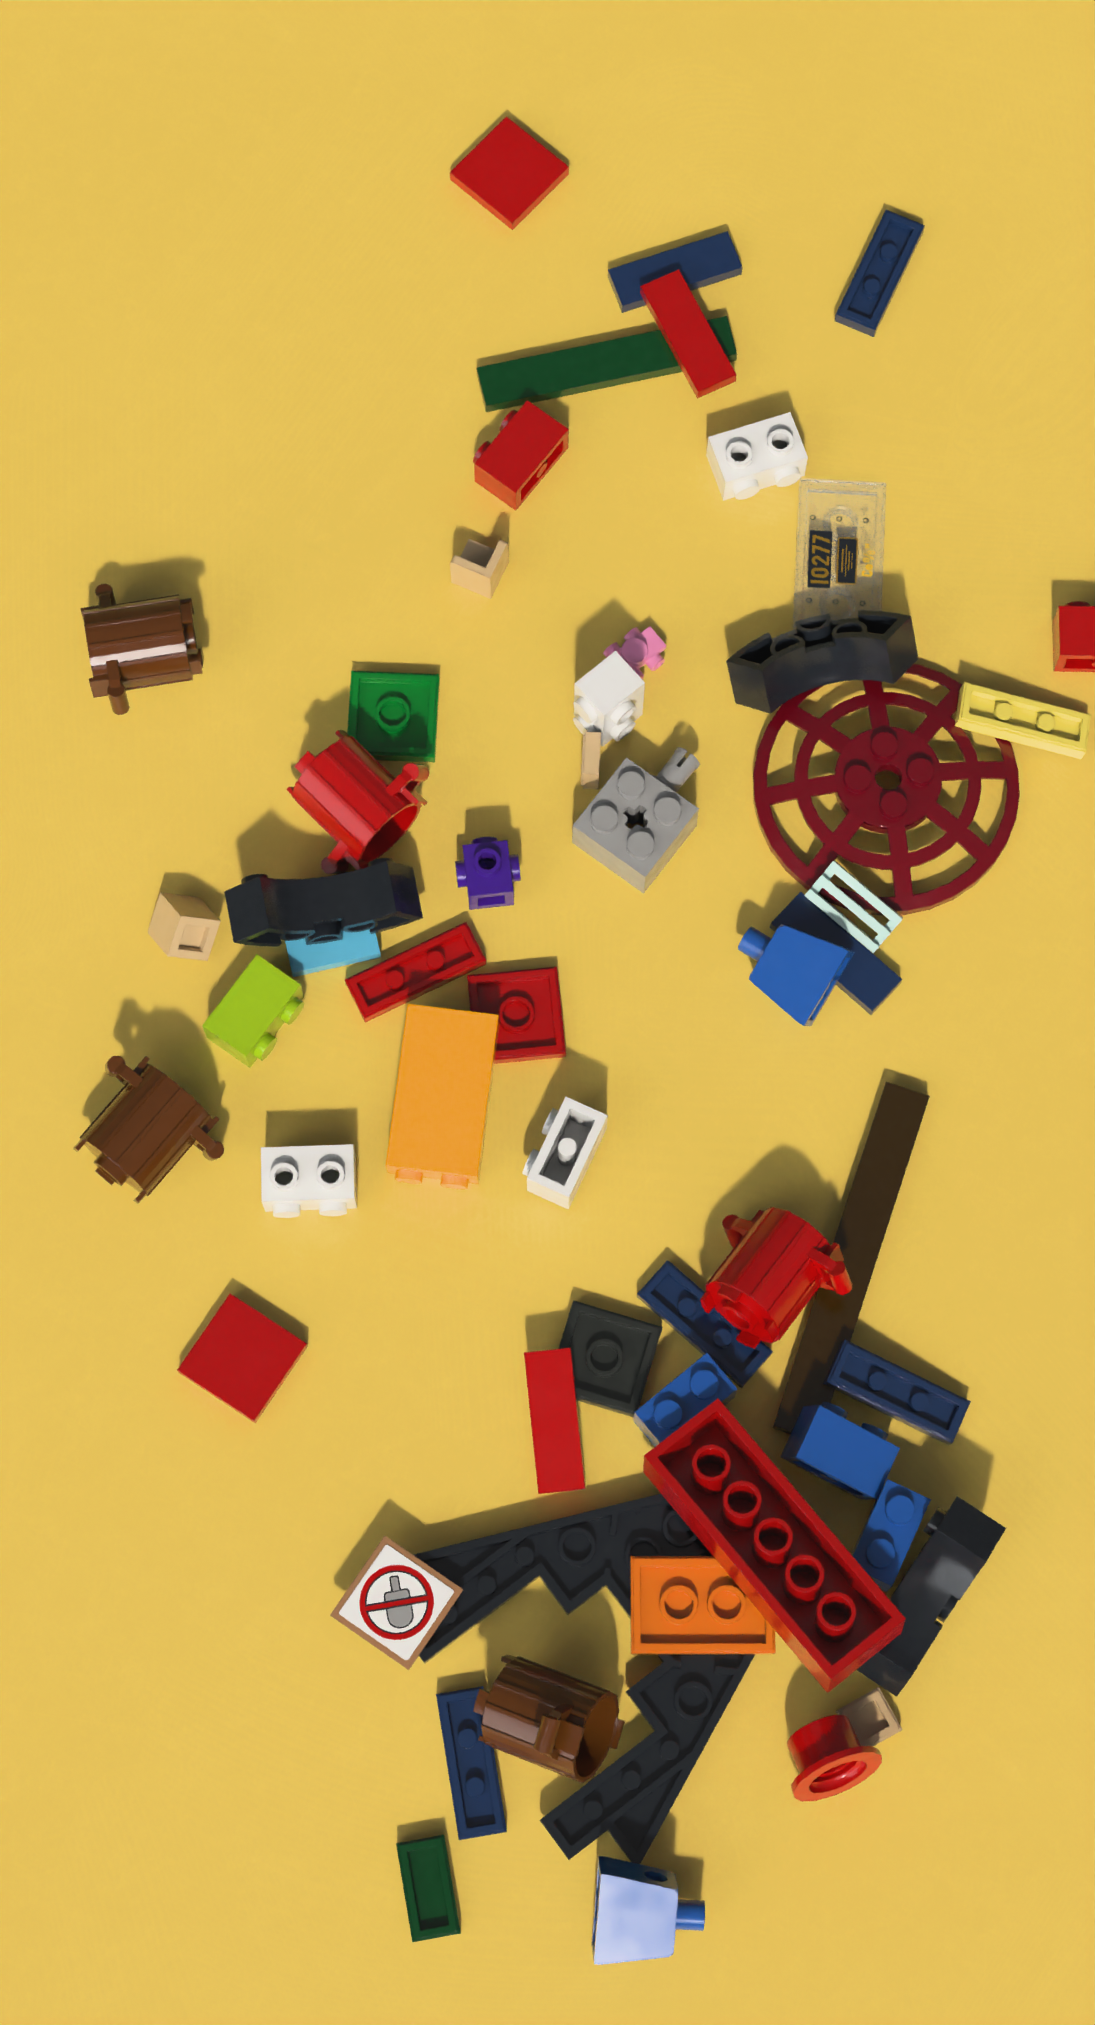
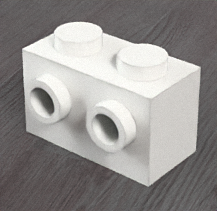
[706,412,808,501]
[573,651,645,747]
[522,1097,608,1210]
[261,1144,357,1218]

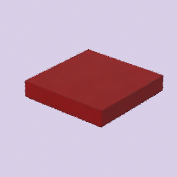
[450,116,569,230]
[467,967,566,1064]
[177,1293,308,1423]

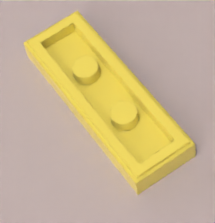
[955,682,1091,759]

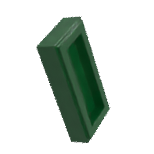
[396,1835,461,1942]

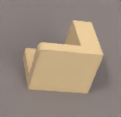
[450,539,509,599]
[148,892,221,961]

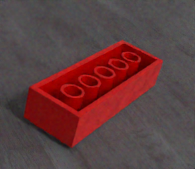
[643,1398,906,1693]

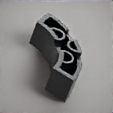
[726,610,918,714]
[224,858,423,947]
[857,1496,1006,1697]

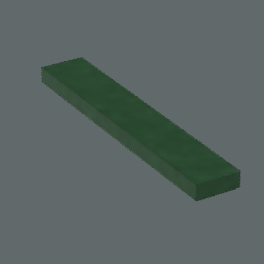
[476,316,737,412]

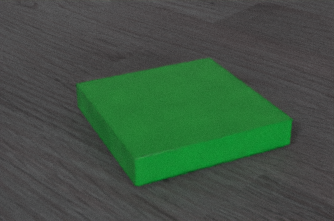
[347,671,440,763]

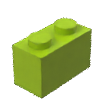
[202,954,304,1068]

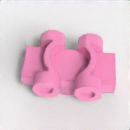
[603,626,667,679]

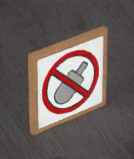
[330,1536,463,1670]

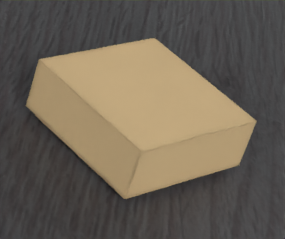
[581,732,601,789]
[836,1687,902,1746]

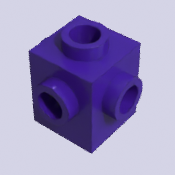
[455,837,521,910]

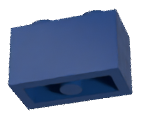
[633,1353,737,1447]
[781,1401,900,1500]
[851,1479,931,1592]

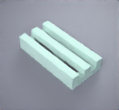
[804,860,903,954]

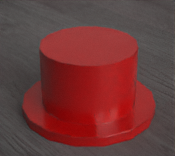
[787,1715,882,1802]

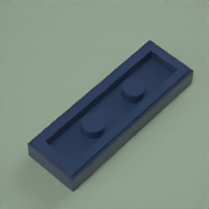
[835,210,925,337]
[608,231,743,313]
[770,892,902,1015]
[637,1260,773,1389]
[823,1340,971,1445]
[436,1686,507,1841]

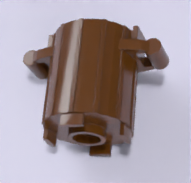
[81,584,203,715]
[73,1056,224,1204]
[473,1655,625,1783]

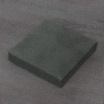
[559,1300,662,1418]

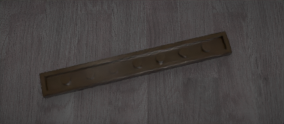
[773,1082,930,1434]

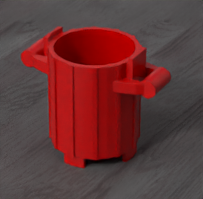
[286,730,429,874]
[700,1207,852,1349]

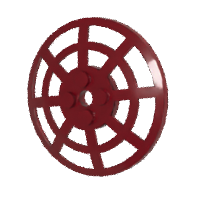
[753,664,1020,915]

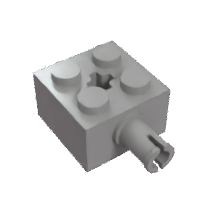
[572,747,700,894]

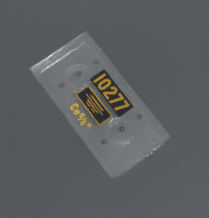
[792,478,886,630]

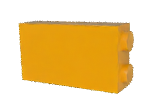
[386,1004,500,1190]

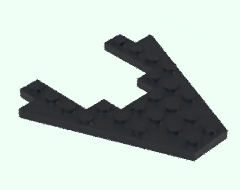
[413,1494,755,1864]

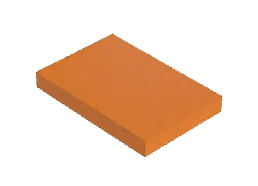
[630,1556,776,1655]

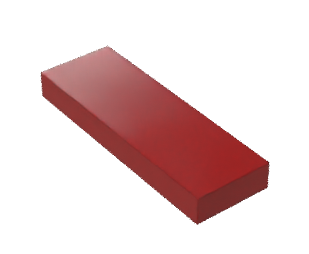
[640,269,737,399]
[345,922,486,1023]
[524,1348,586,1494]

